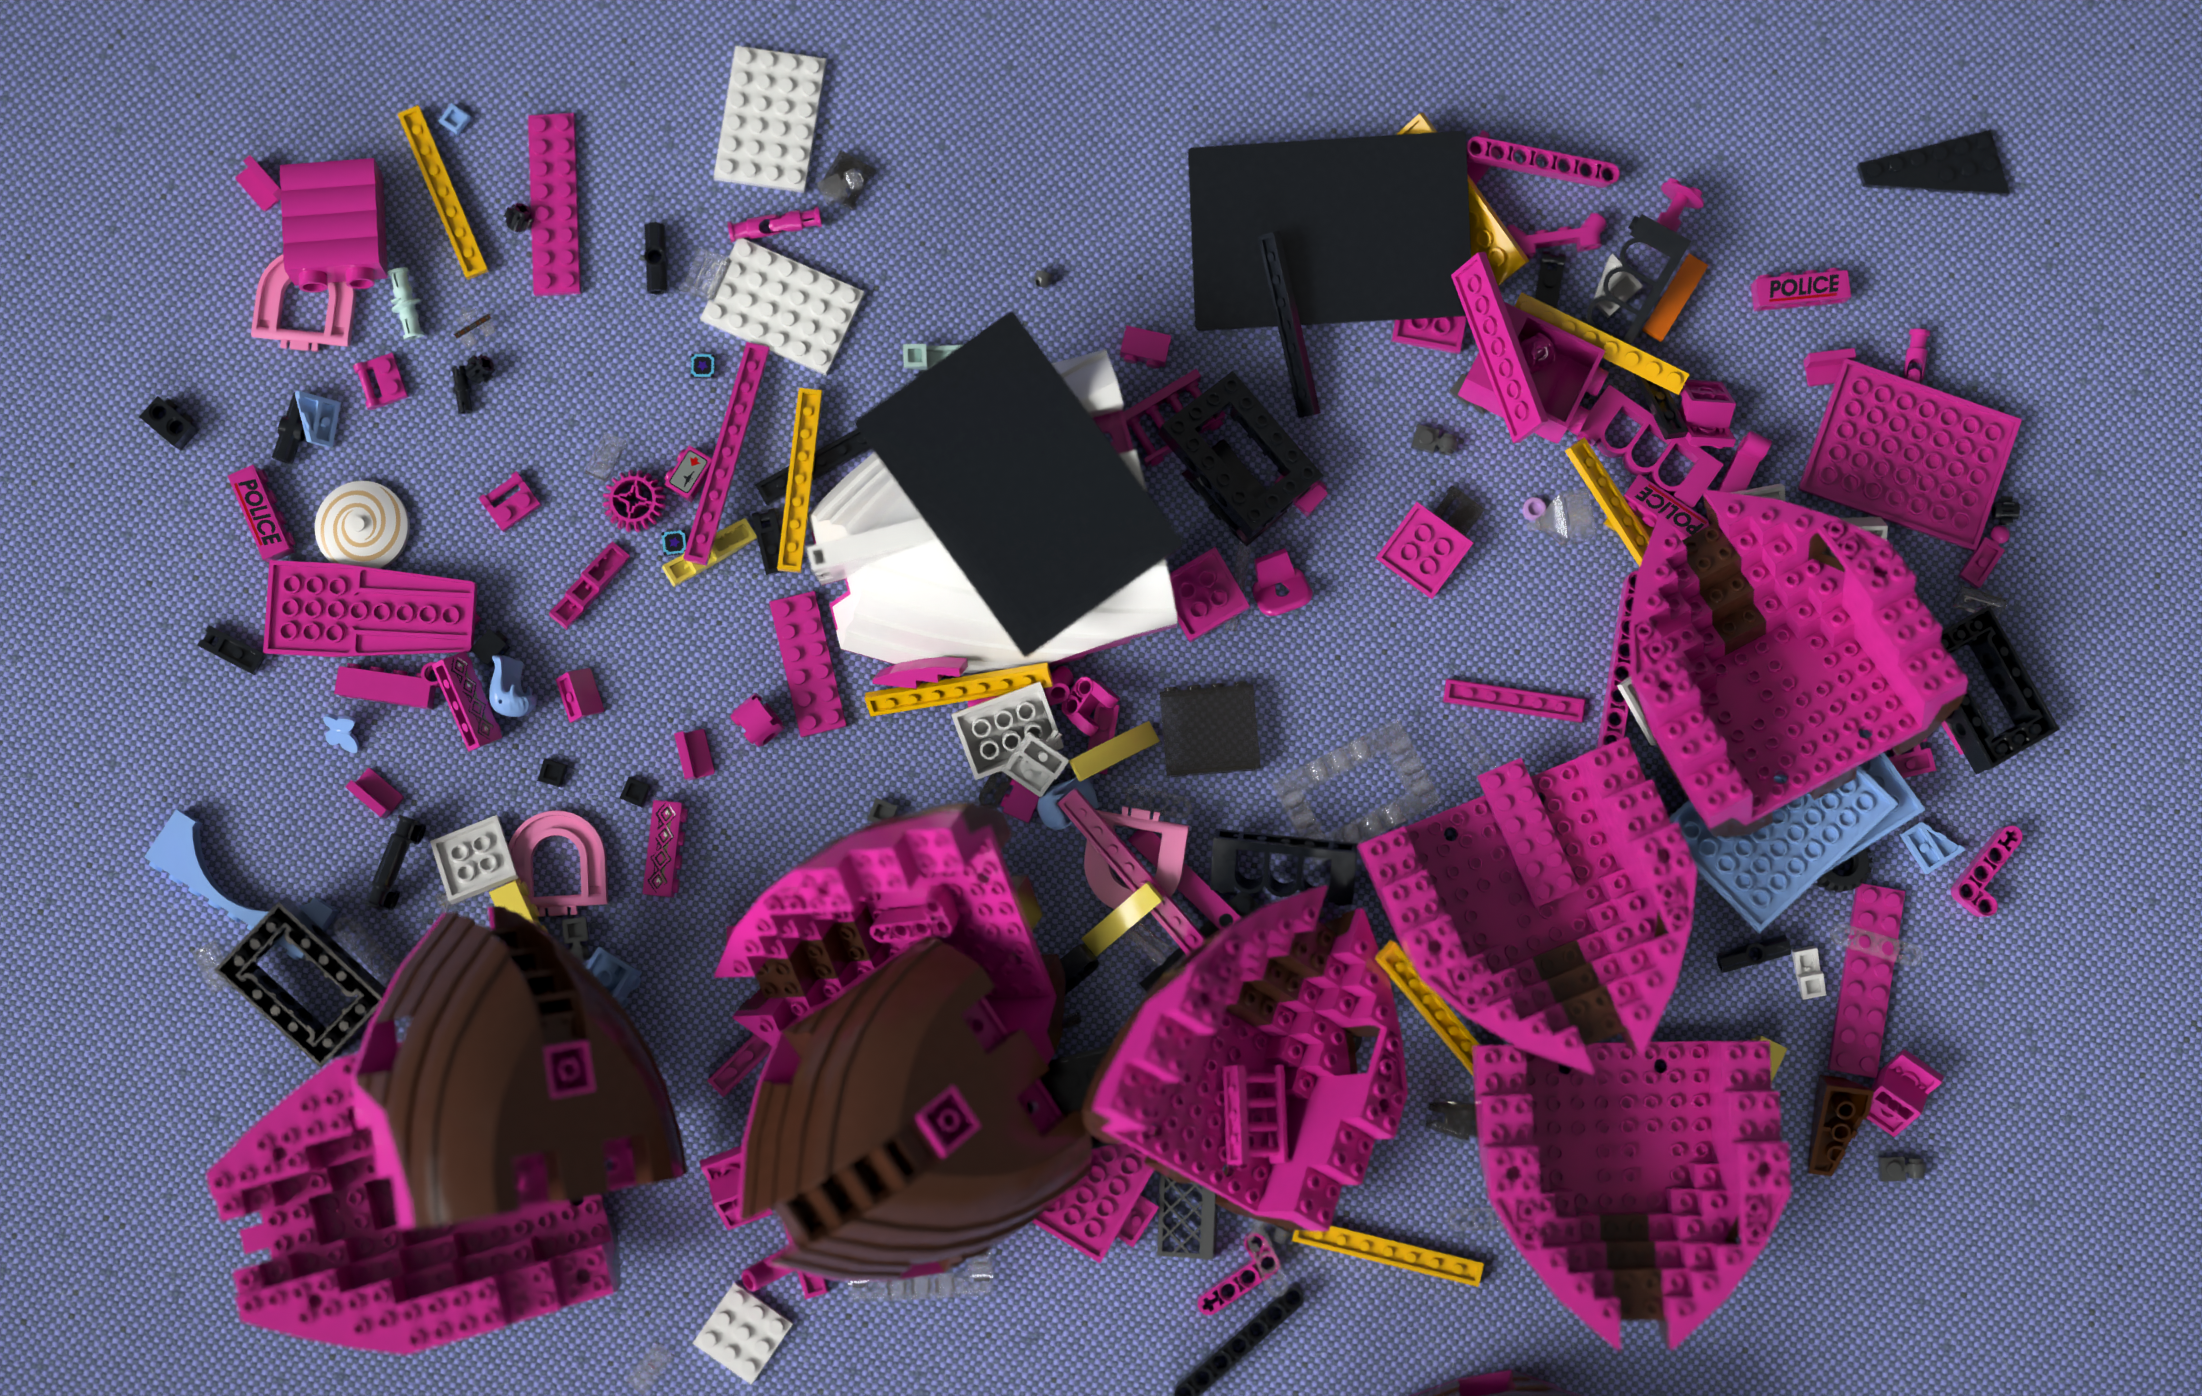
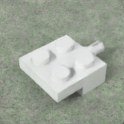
[1002,729,1069,798]

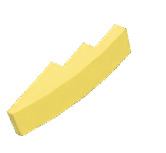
[662,518,757,587]
[1069,721,1160,782]
[1081,881,1164,957]

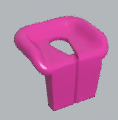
[1252,548,1313,616]

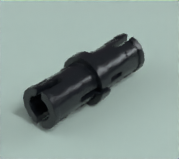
[451,366,473,414]

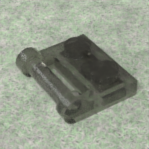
[818,150,877,211]
[1433,486,1485,536]

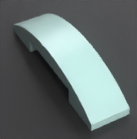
[903,344,961,370]

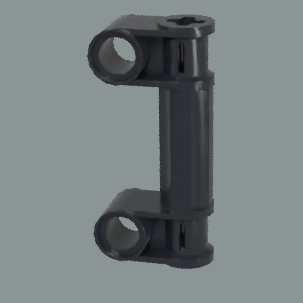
[363,814,426,911]

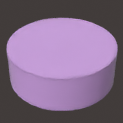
[1522,497,1547,521]

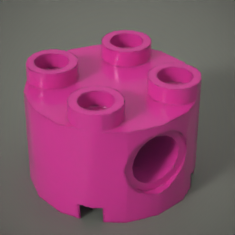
[730,693,785,747]

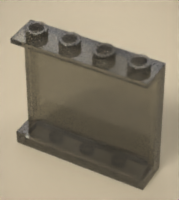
[1159,681,1261,778]

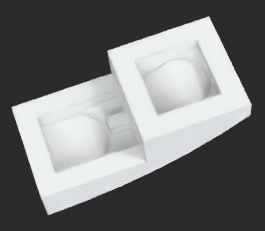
[1792,945,1826,1000]

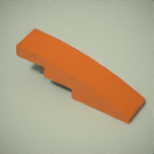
[1642,254,1709,342]

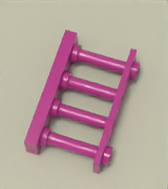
[1124,369,1225,467]
[1223,1065,1289,1165]

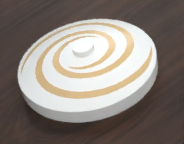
[315,481,410,569]

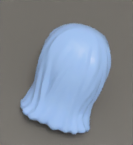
[489,655,537,717]
[1037,776,1099,830]

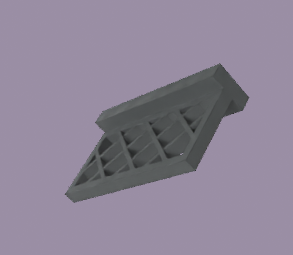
[1157,1173,1218,1260]

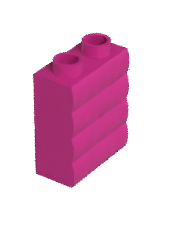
[280,158,388,293]
[1458,302,1609,444]

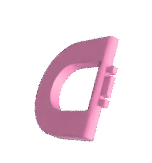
[251,254,356,352]
[1084,806,1190,909]
[506,811,608,917]

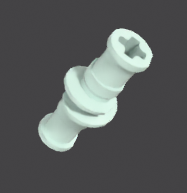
[387,267,424,340]

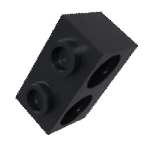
[139,396,199,451]

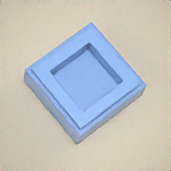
[439,103,472,136]

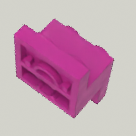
[1679,380,1736,449]
[1867,1049,1944,1137]
[699,1145,773,1230]

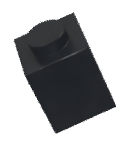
[471,629,511,668]

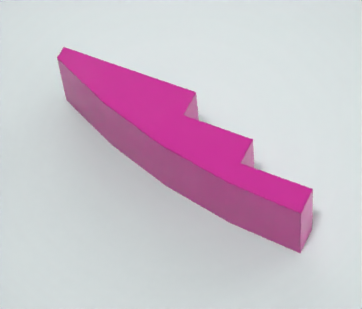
[549,541,630,630]
[872,657,968,689]

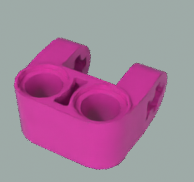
[1061,677,1120,737]

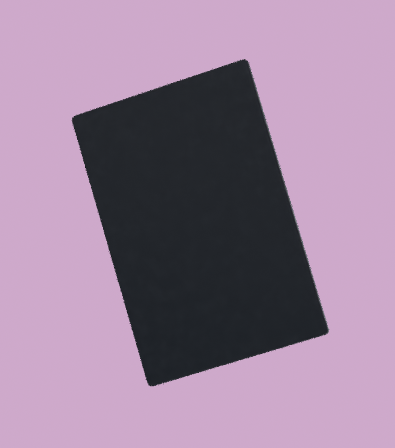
[1188,131,1471,331]
[855,311,1183,657]

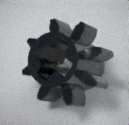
[504,203,534,232]
[465,354,495,384]
[1991,496,2020,525]

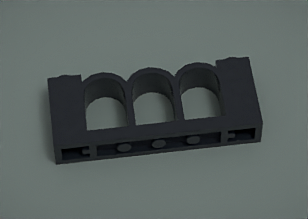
[1580,213,1691,345]
[1210,829,1358,906]

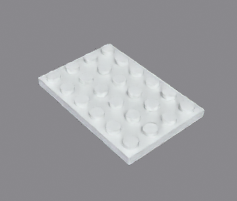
[713,46,826,193]
[700,238,865,376]

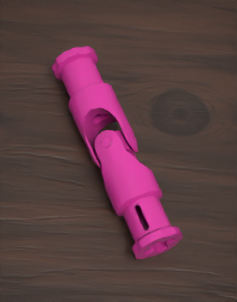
[728,206,822,242]
[1903,329,1931,419]

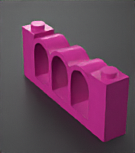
[1576,384,1724,509]

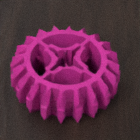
[603,470,666,533]

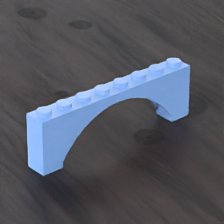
[144,809,339,960]

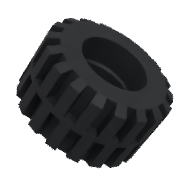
[1816,848,1873,892]

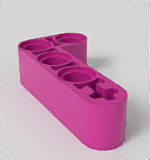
[1706,431,1772,515]
[1951,826,2023,917]
[870,885,961,942]
[1197,1231,1279,1315]

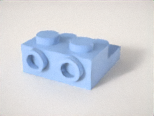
[586,947,642,1008]

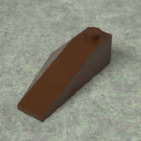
[1807,1075,1874,1176]

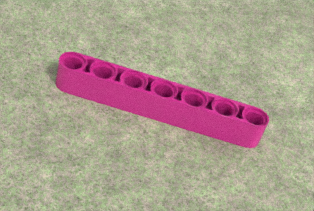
[1466,136,1619,188]

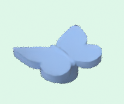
[323,714,359,753]

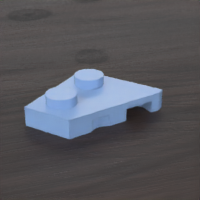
[295,391,341,448]
[1899,822,1965,874]

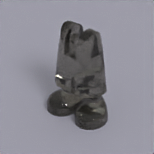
[1425,1101,1477,1141]

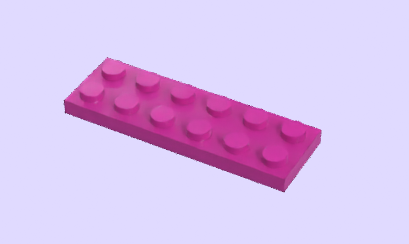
[769,591,847,738]
[1477,758,1580,908]

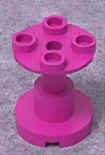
[1650,178,1704,248]

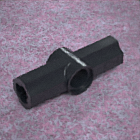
[644,222,668,295]
[272,392,306,465]
[1716,935,1791,973]

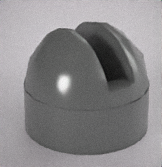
[1034,270,1054,288]

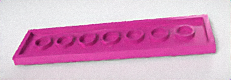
[528,113,581,296]
[1451,252,1549,443]
[1827,883,1905,1078]

